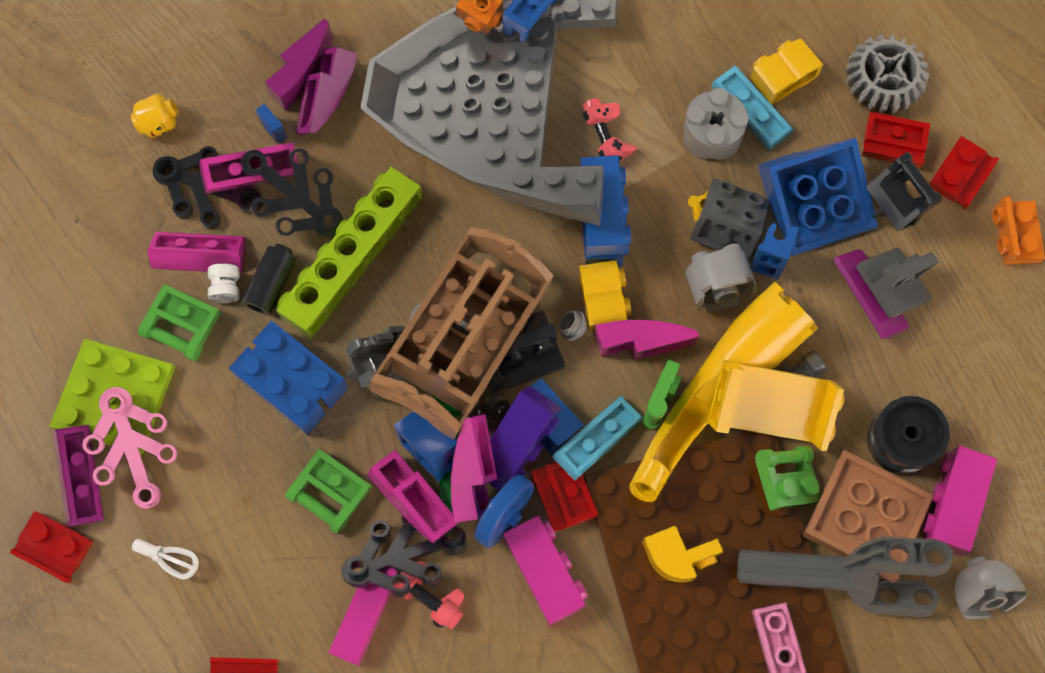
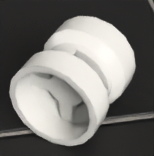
[208,264,240,303]

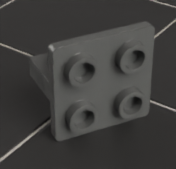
[856,247,939,318]

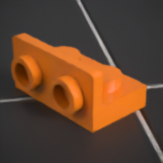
[992,196,1045,265]

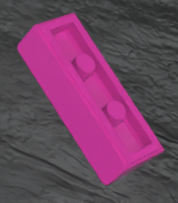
[147,232,246,273]
[328,568,400,666]

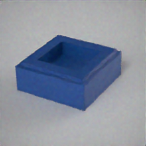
[256,104,288,144]

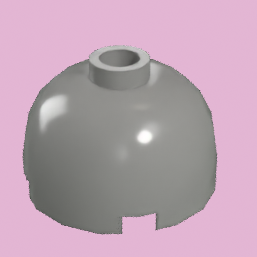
[954,557,1027,619]

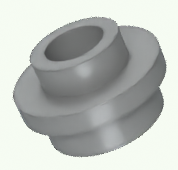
[558,310,588,341]

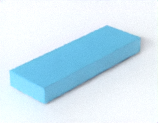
[711,65,794,151]
[552,396,643,481]

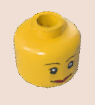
[131,93,179,138]

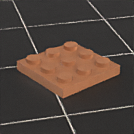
[803,450,934,583]

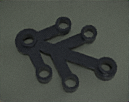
[152,146,263,230]
[240,148,343,237]
[341,515,467,598]

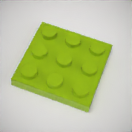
[49,338,175,456]

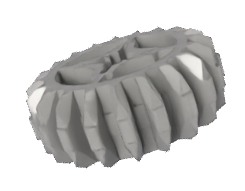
[846,33,929,114]

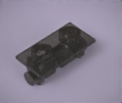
[477,370,511,433]

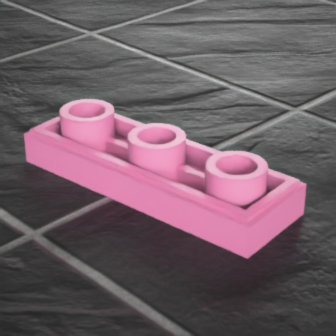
[752,602,806,673]

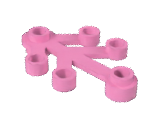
[83,387,178,509]

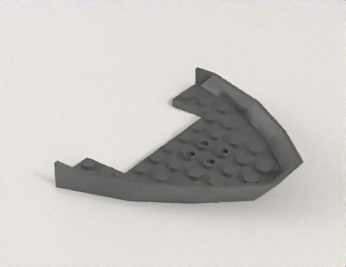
[360,0,618,226]

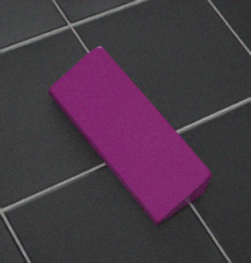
[834,249,909,339]
[53,424,104,527]

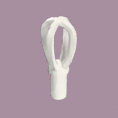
[132,538,199,580]

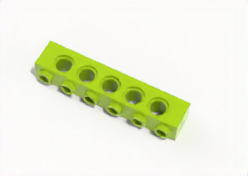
[276,166,423,340]

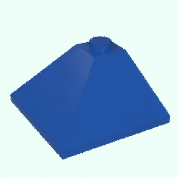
[758,138,878,256]

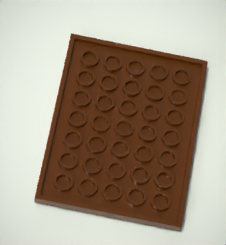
[584,431,850,673]

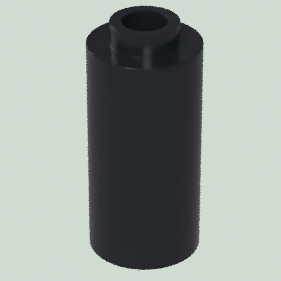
[241,243,296,316]

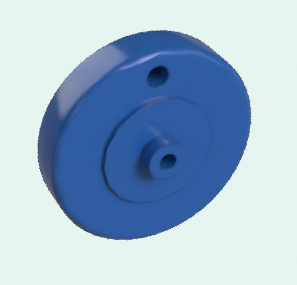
[474,475,534,548]

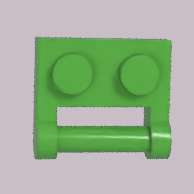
[138,284,221,361]
[643,359,682,431]
[755,446,821,511]
[285,449,372,535]

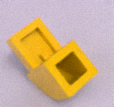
[642,526,723,582]

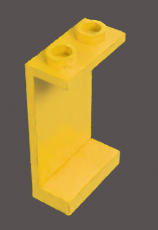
[707,360,844,452]

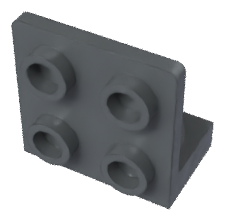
[690,178,770,260]

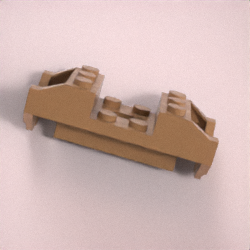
[369,227,554,440]

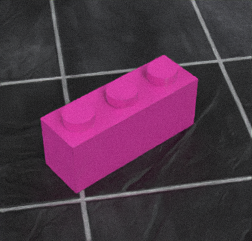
[199,142,298,194]
[922,445,997,556]
[503,515,588,627]

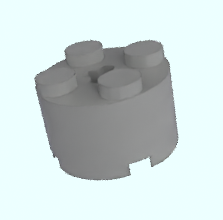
[683,88,748,161]
[685,244,758,313]

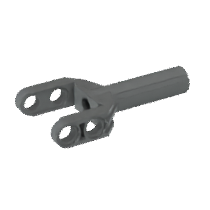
[737,536,953,617]

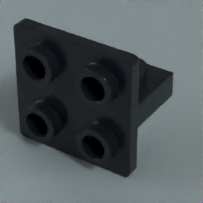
[498,311,565,389]

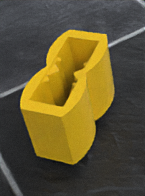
[750,38,823,105]
[578,260,632,331]

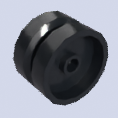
[867,396,950,475]

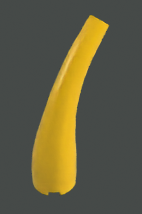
[629,282,818,502]

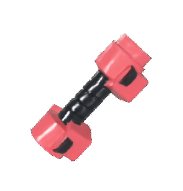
[583,98,637,162]
[394,561,464,630]

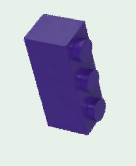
[488,386,562,491]

